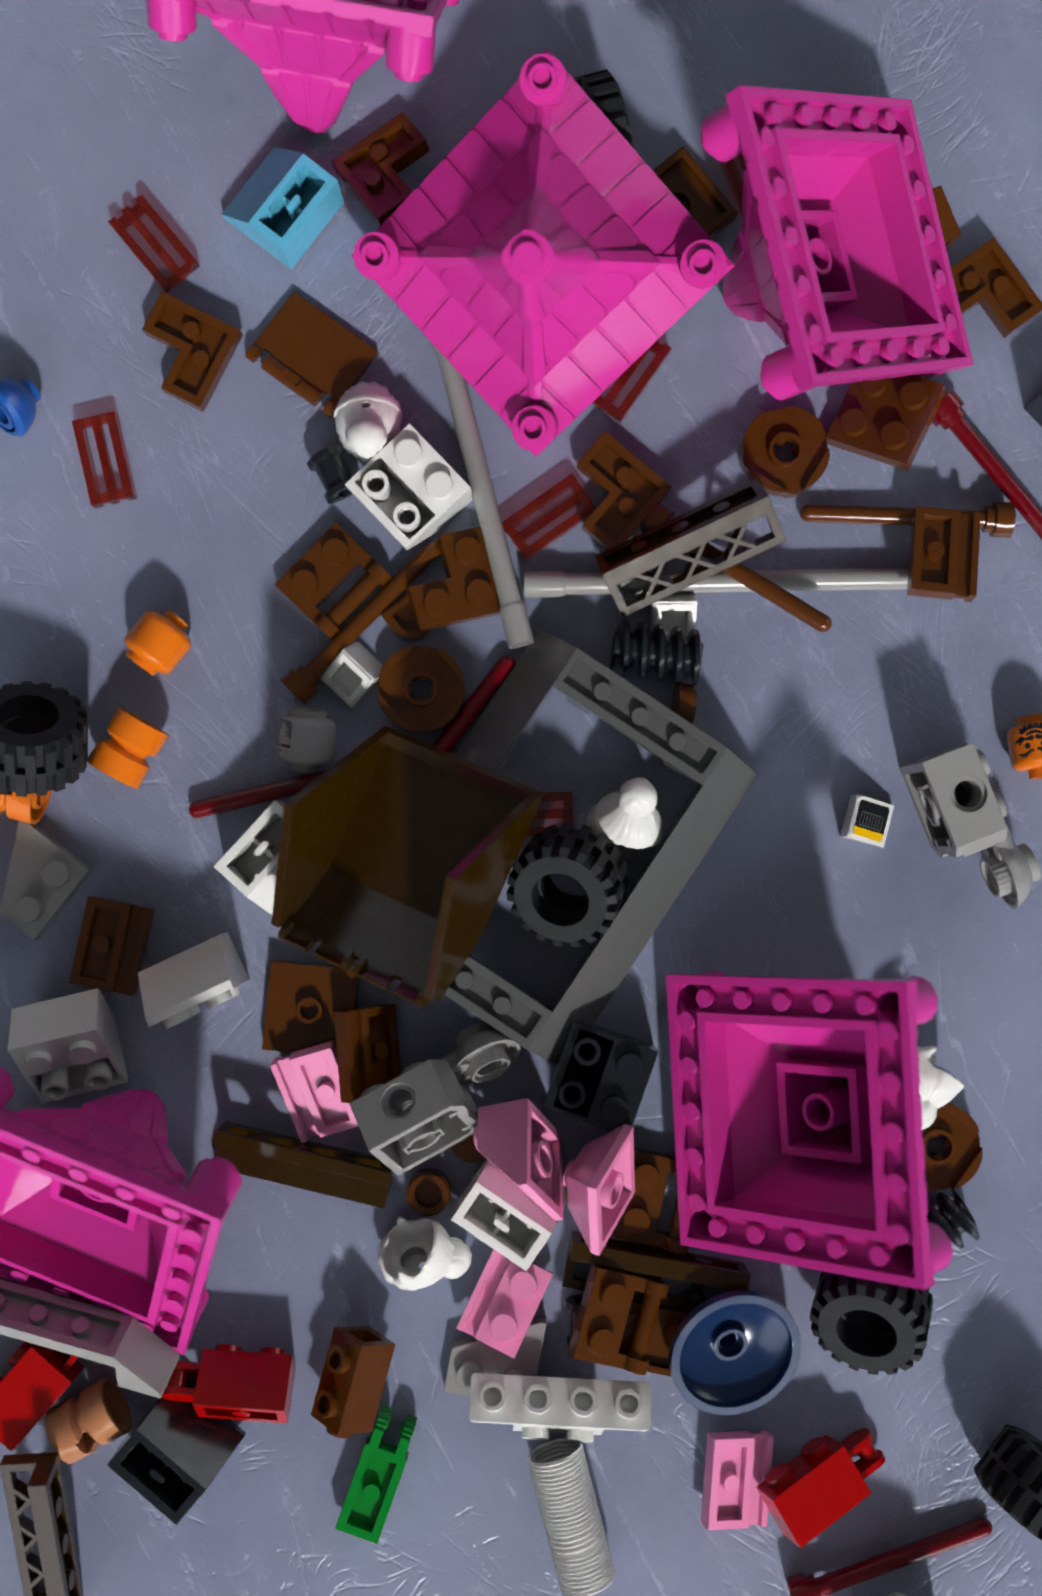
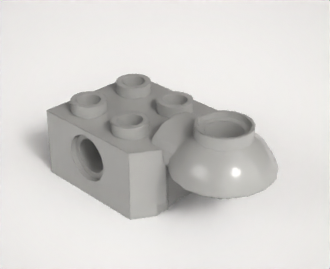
[899,743,1041,909]
[349,1022,521,1176]

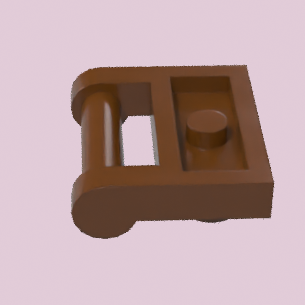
[275,522,392,639]
[610,1147,689,1254]
[568,1264,670,1375]

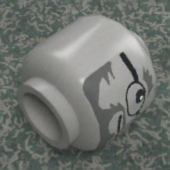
[278,707,337,773]

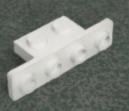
[469,1373,651,1443]

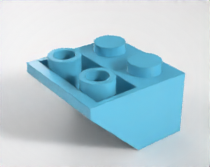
[221,147,344,270]

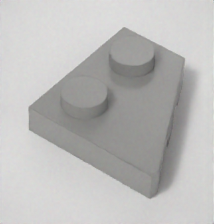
[0,821,93,940]
[444,1317,547,1397]

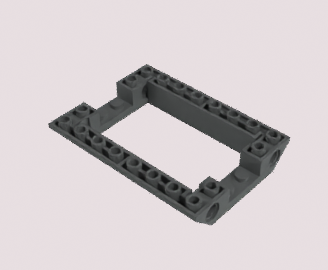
[444,629,758,1065]

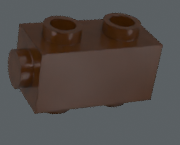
[311,1326,395,1438]

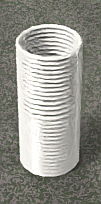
[527,1438,616,1596]

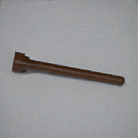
[800,502,1016,538]
[641,503,832,632]
[280,540,440,704]

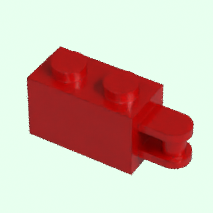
[0,1342,85,1452]
[162,1344,296,1424]
[756,1428,886,1549]

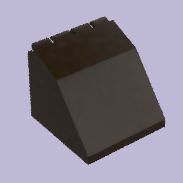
[271,726,542,1008]

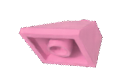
[473,1098,563,1221]
[563,1124,635,1256]

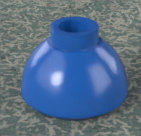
[0,377,41,437]

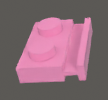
[270,1040,359,1143]
[456,1249,554,1359]
[701,1430,774,1531]

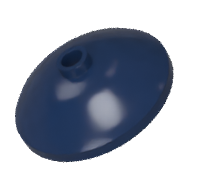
[669,1290,801,1415]

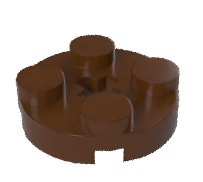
[740,406,830,498]
[378,645,466,734]
[922,1103,983,1192]

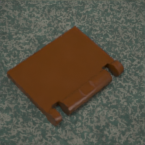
[245,292,378,418]

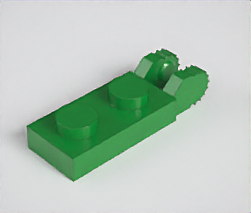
[335,1405,417,1544]

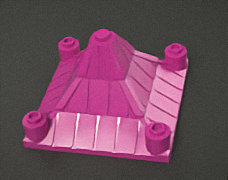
[147,0,459,133]
[352,48,735,457]
[701,85,974,400]
[666,970,953,1290]
[0,1067,242,1355]

